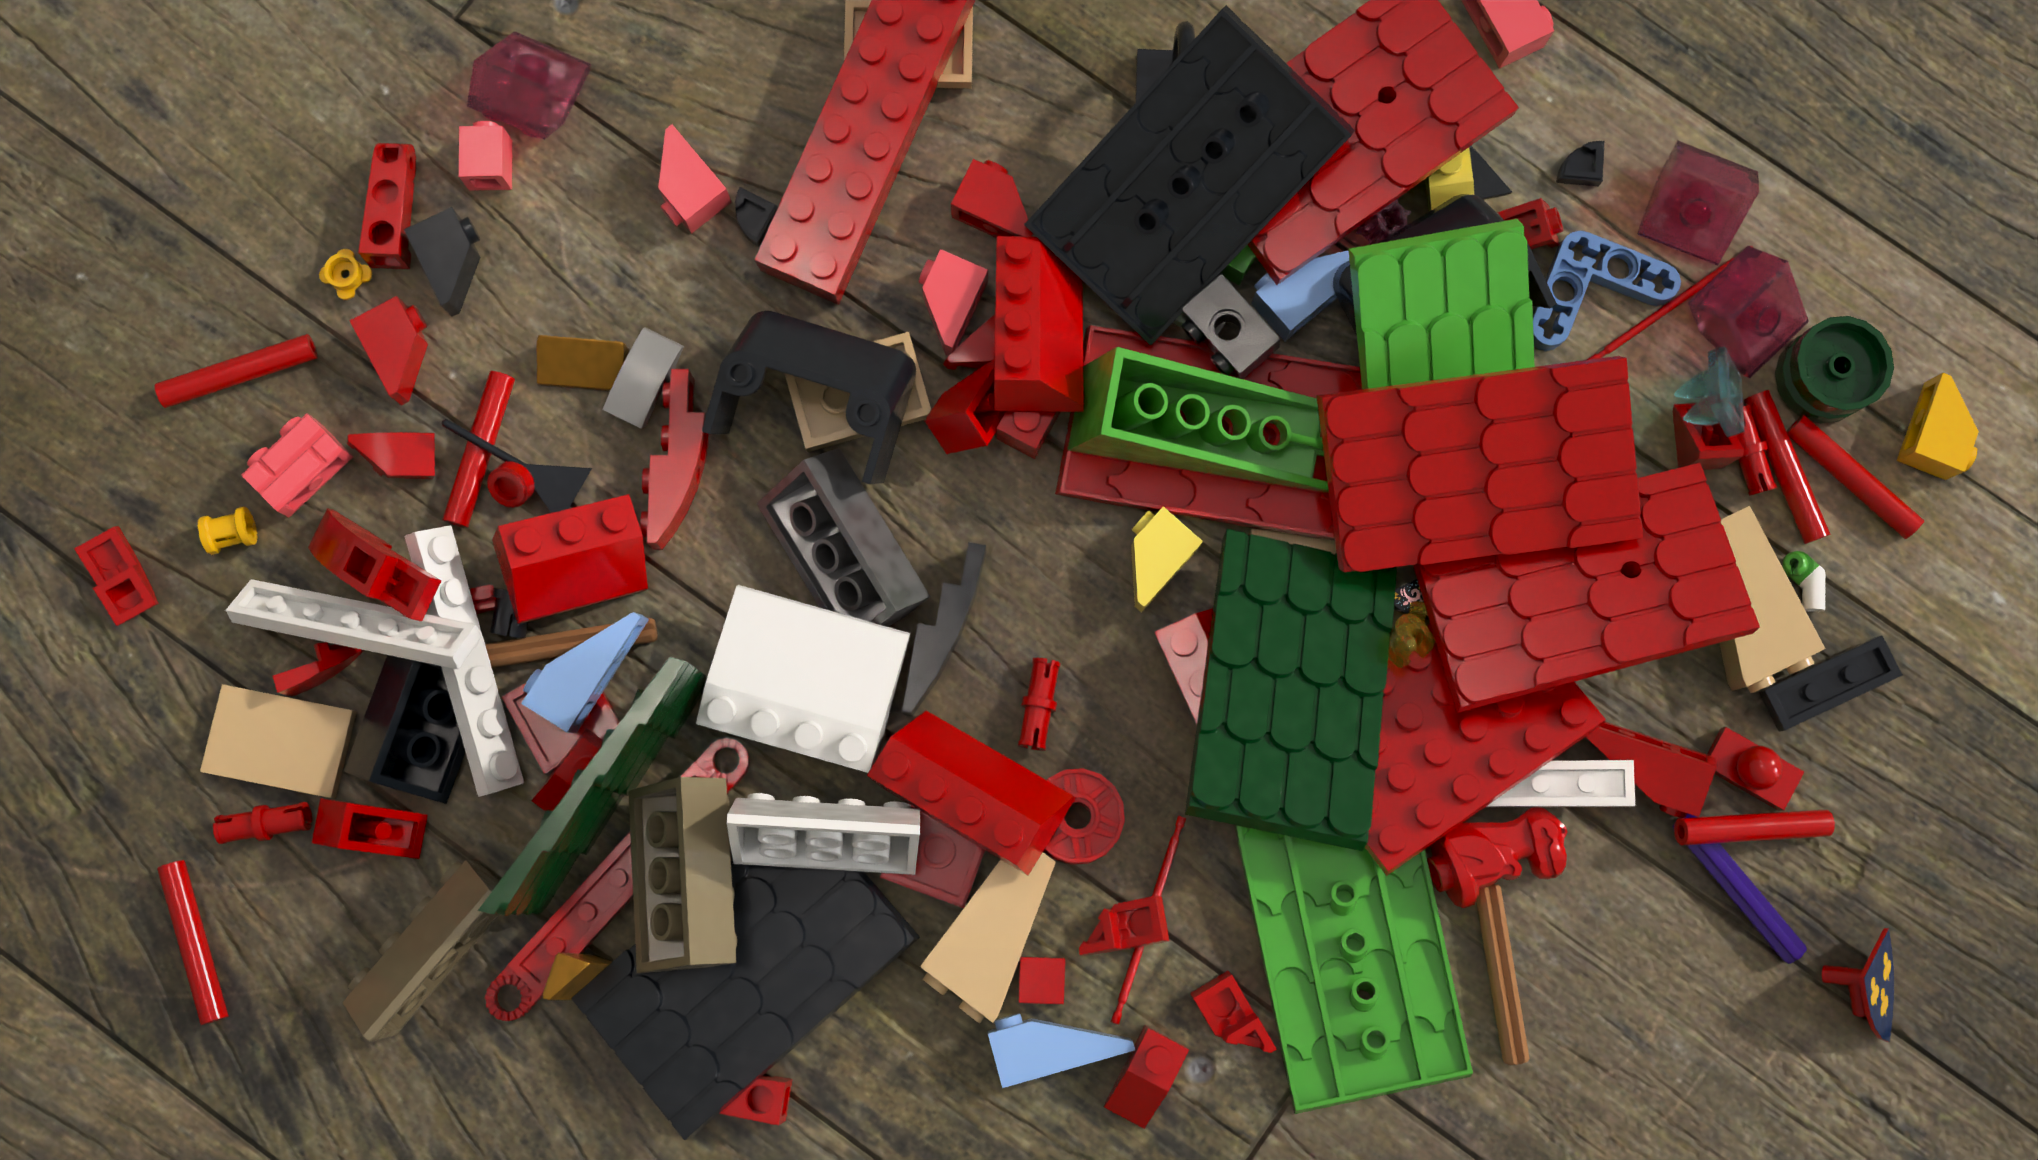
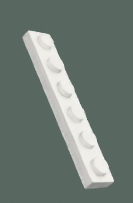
[404,525,524,797]
[226,579,481,669]

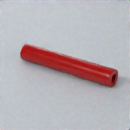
[155,334,318,408]
[442,371,515,528]
[1744,390,1831,544]
[1787,415,1924,539]
[1674,810,1835,845]
[157,860,229,1025]

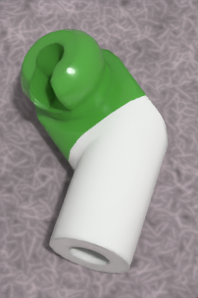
[1782,551,1825,612]

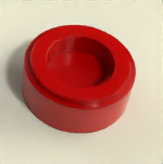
[487,461,535,508]

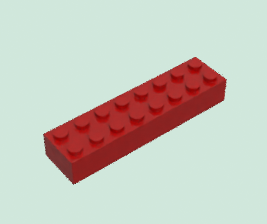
[754,0,975,305]

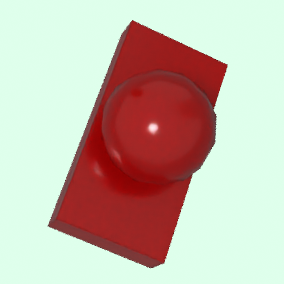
[1707,727,1804,811]

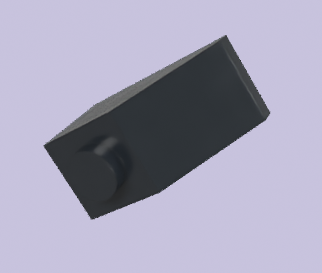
[404,207,481,317]

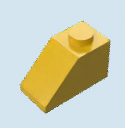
[1896,373,1979,480]

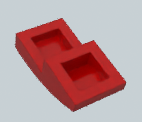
[74,526,159,626]

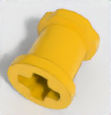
[197,507,258,555]

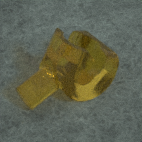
[1388,601,1436,668]

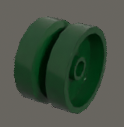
[1775,316,1894,424]

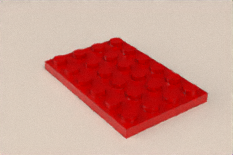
[1365,624,1606,876]

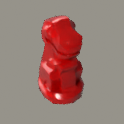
[1427,807,1567,908]

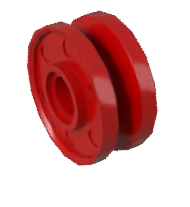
[1044,768,1125,865]

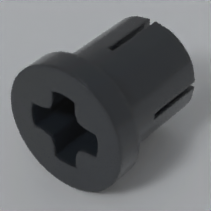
[490,588,529,638]

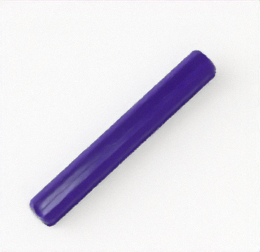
[1672,813,1807,964]

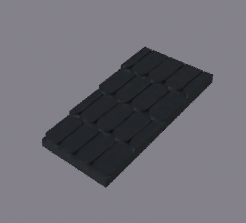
[1024,5,1355,345]
[571,859,920,1140]

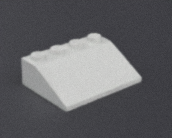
[696,585,910,773]
[727,793,920,875]

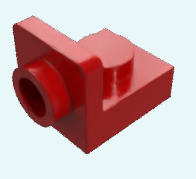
[1497,198,1563,250]

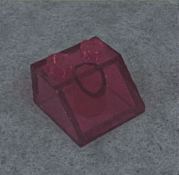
[467,31,591,140]
[1638,140,1759,266]
[1688,246,1809,379]

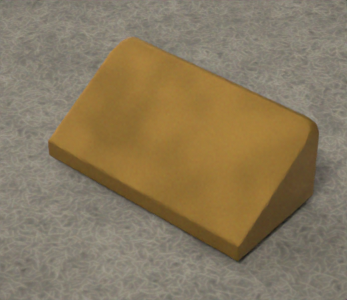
[537,335,629,391]
[542,953,612,1000]

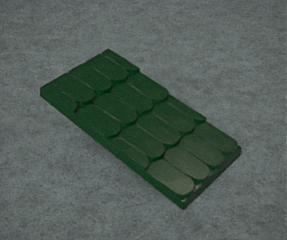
[1185,529,1397,851]
[477,657,707,916]

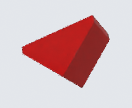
[1672,402,1744,470]

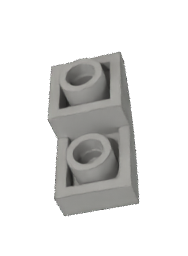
[602,327,684,429]

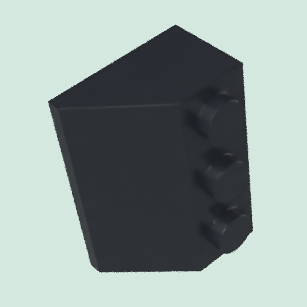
[344,655,465,804]

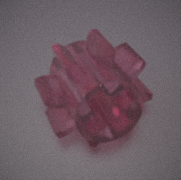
[1356,199,1411,245]

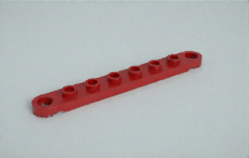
[485,738,750,1021]

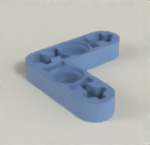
[1533,231,1681,351]

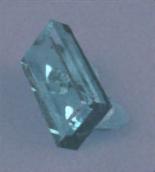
[1674,346,1745,437]

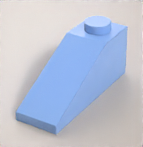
[1251,243,1377,342]
[521,612,649,733]
[988,1013,1135,1088]

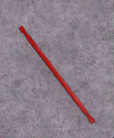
[1587,245,1755,360]
[1111,816,1186,1025]

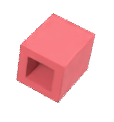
[458,121,512,191]

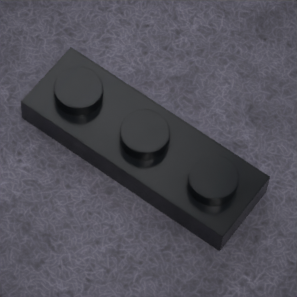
[1759,635,1903,732]

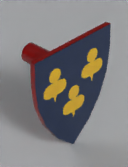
[1821,928,1894,1042]

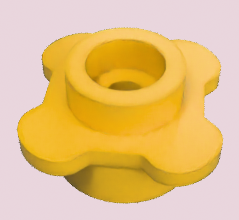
[319,249,372,300]

